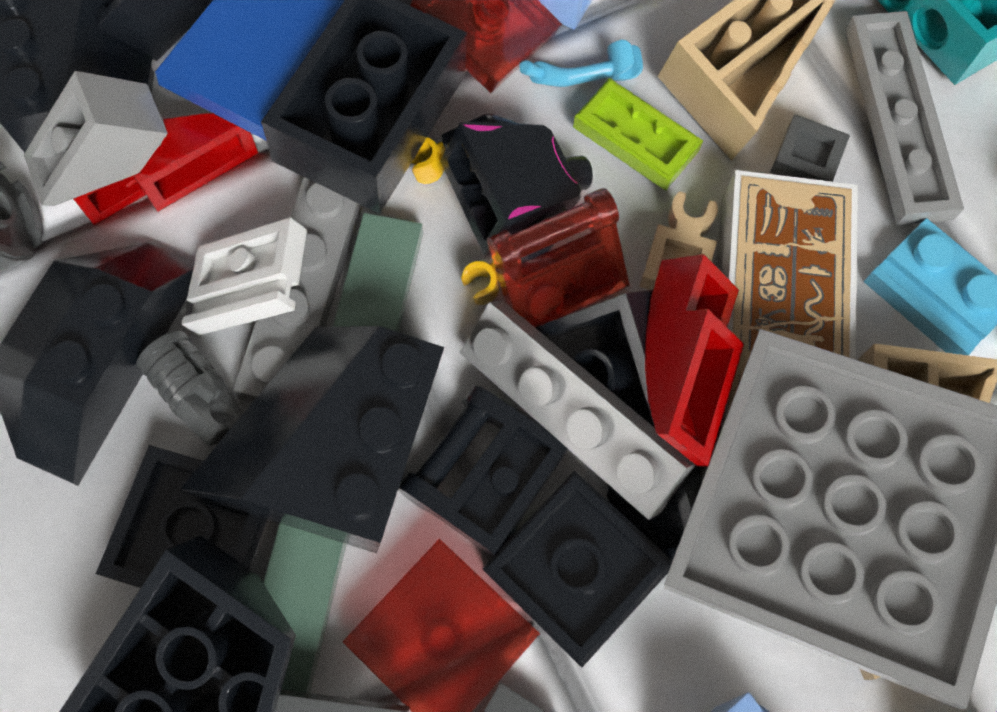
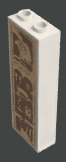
[704,170,858,476]

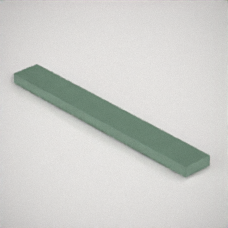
[263,213,423,693]

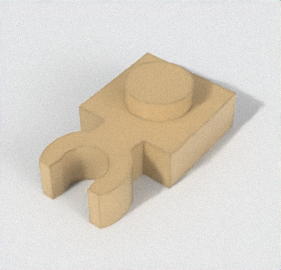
[639,191,718,290]

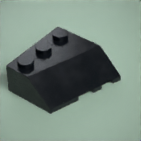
[0,0,155,153]
[180,326,444,554]
[59,535,296,712]

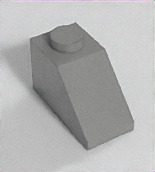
[24,71,168,206]

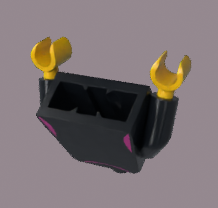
[412,113,593,305]

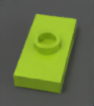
[573,78,703,191]

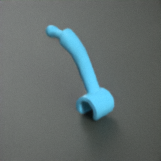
[520,39,643,87]

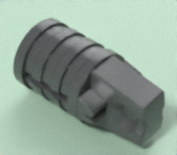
[136,331,243,446]

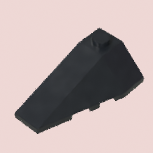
[535,290,702,561]

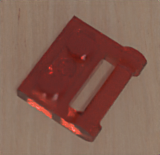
[487,187,630,327]

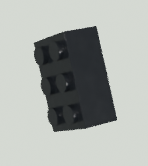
[261,0,467,214]

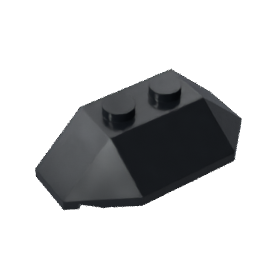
[0,243,195,486]

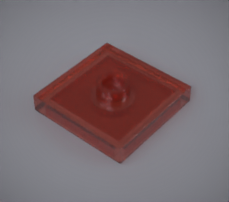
[410,0,562,93]
[342,538,540,712]

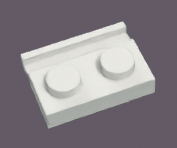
[181,217,307,335]

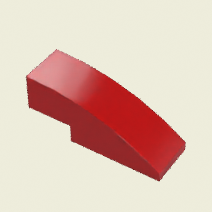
[73,113,259,225]
[645,254,744,466]

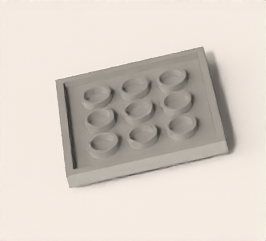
[664,329,997,709]

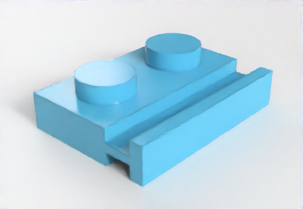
[863,218,997,355]

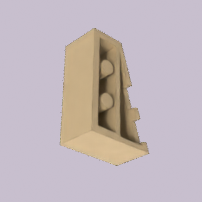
[657,0,836,161]

